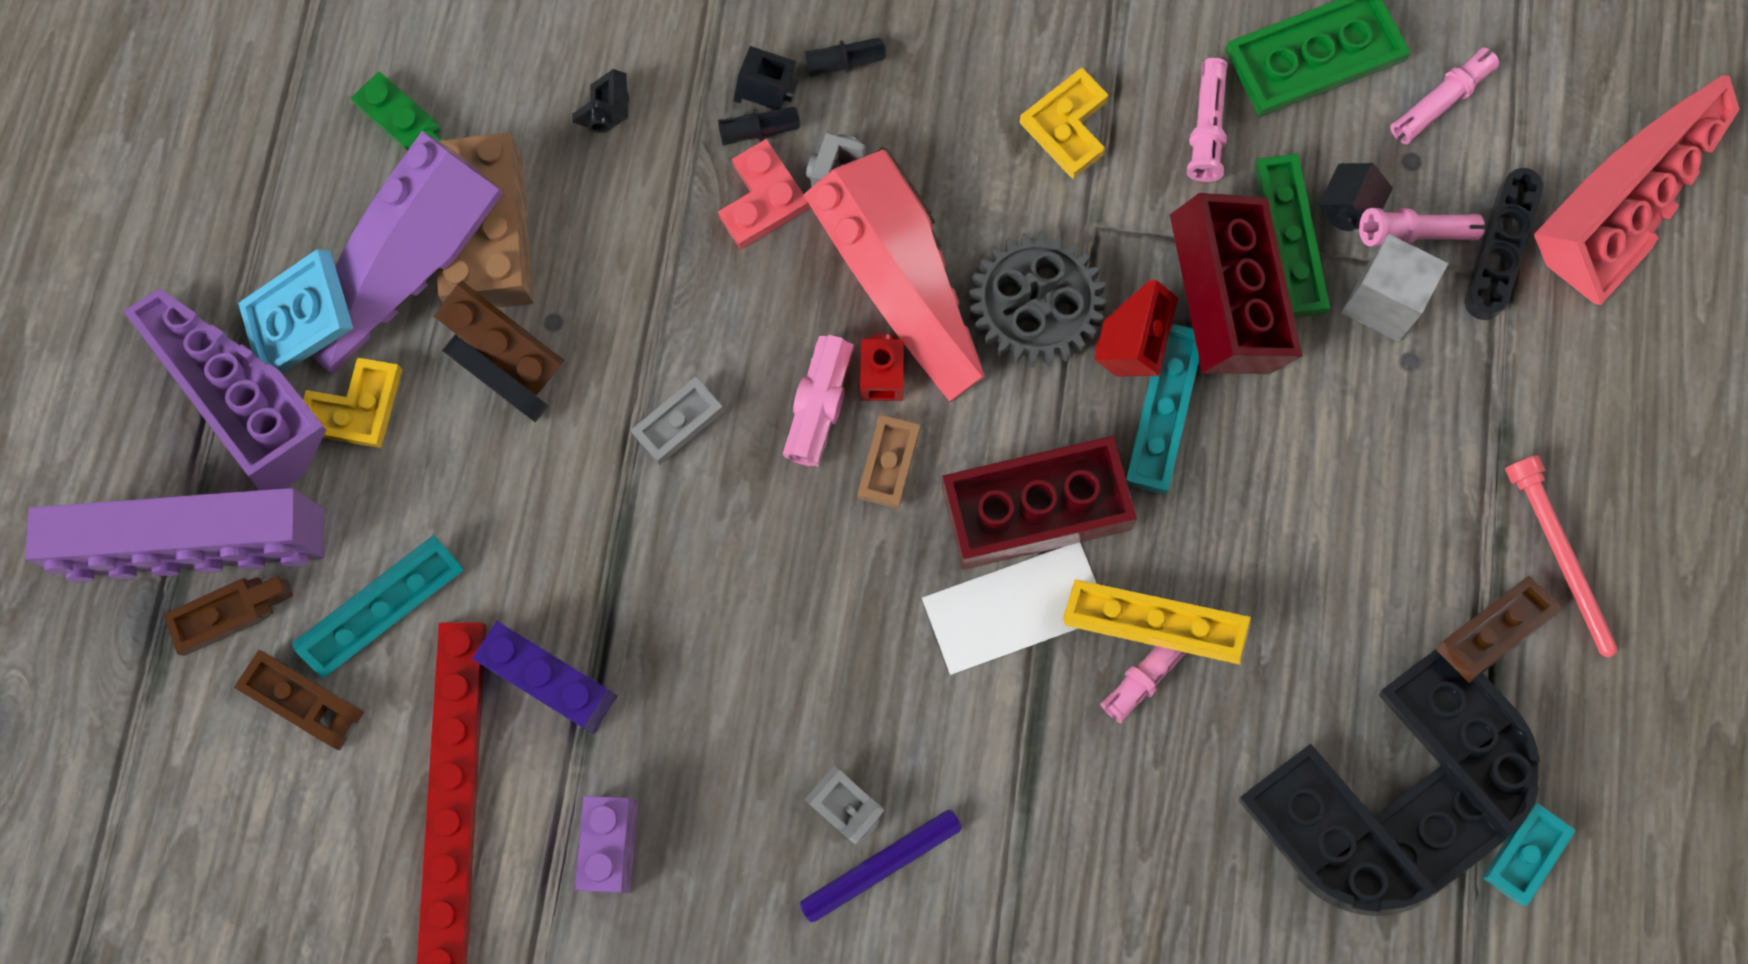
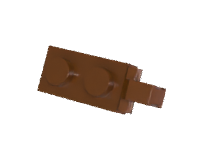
[164,576,293,656]

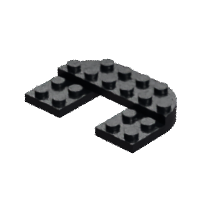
[1239,649,1540,916]

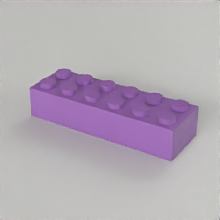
[25,488,324,582]

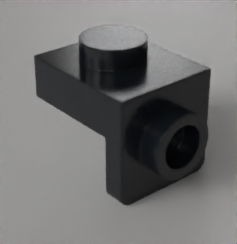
[572,69,629,133]

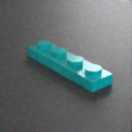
[1126,324,1199,495]
[292,534,464,679]

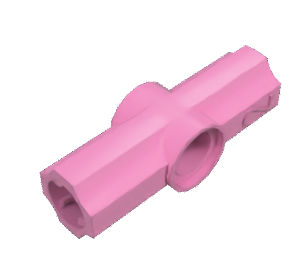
[783,335,854,467]

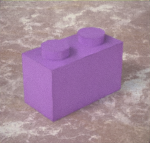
[575,796,638,893]

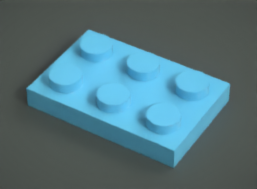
[238,249,353,374]

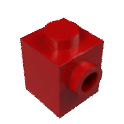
[860,334,904,401]

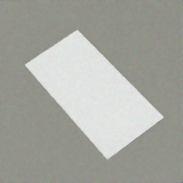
[922,543,1097,675]

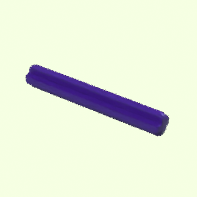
[800,810,962,922]

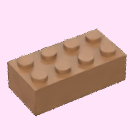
[437,132,534,308]

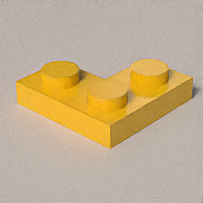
[1019,67,1109,179]
[303,357,403,449]

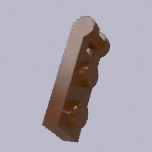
[233,650,364,750]

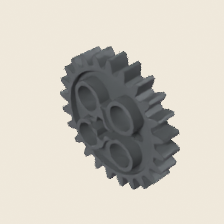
[969,232,1107,367]

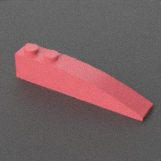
[1534,75,1740,305]
[803,150,985,402]

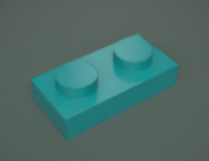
[1481,802,1576,906]

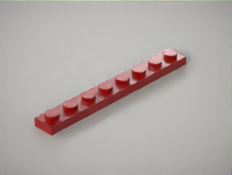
[417,622,486,964]

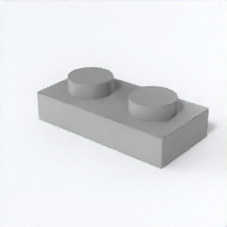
[630,376,725,465]

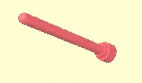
[1505,455,1618,657]

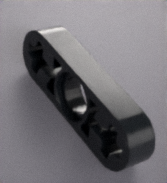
[442,334,549,423]

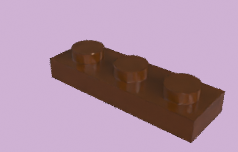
[434,281,565,396]
[1436,576,1563,683]

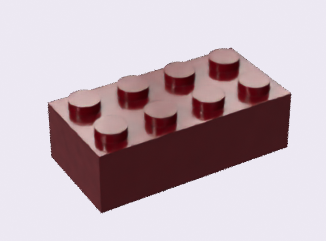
[1170,193,1303,374]
[942,435,1137,570]

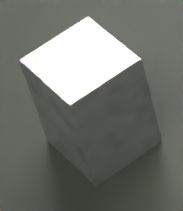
[1341,234,1448,342]

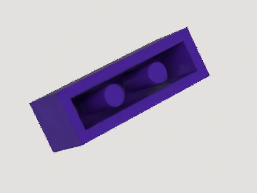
[472,621,617,734]

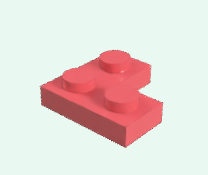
[718,139,810,250]

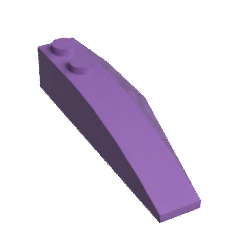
[311,131,504,373]
[123,288,326,490]

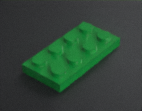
[1225,0,1411,117]

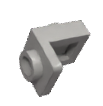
[806,133,866,187]
[804,766,884,844]

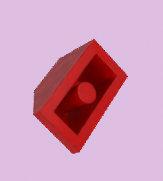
[1094,280,1178,377]

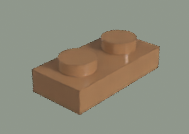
[857,415,921,509]

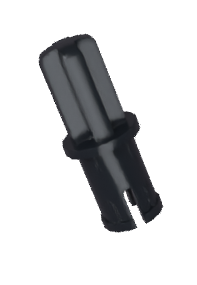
[805,38,886,77]
[718,107,800,146]

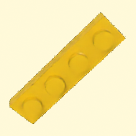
[1063,579,1251,665]

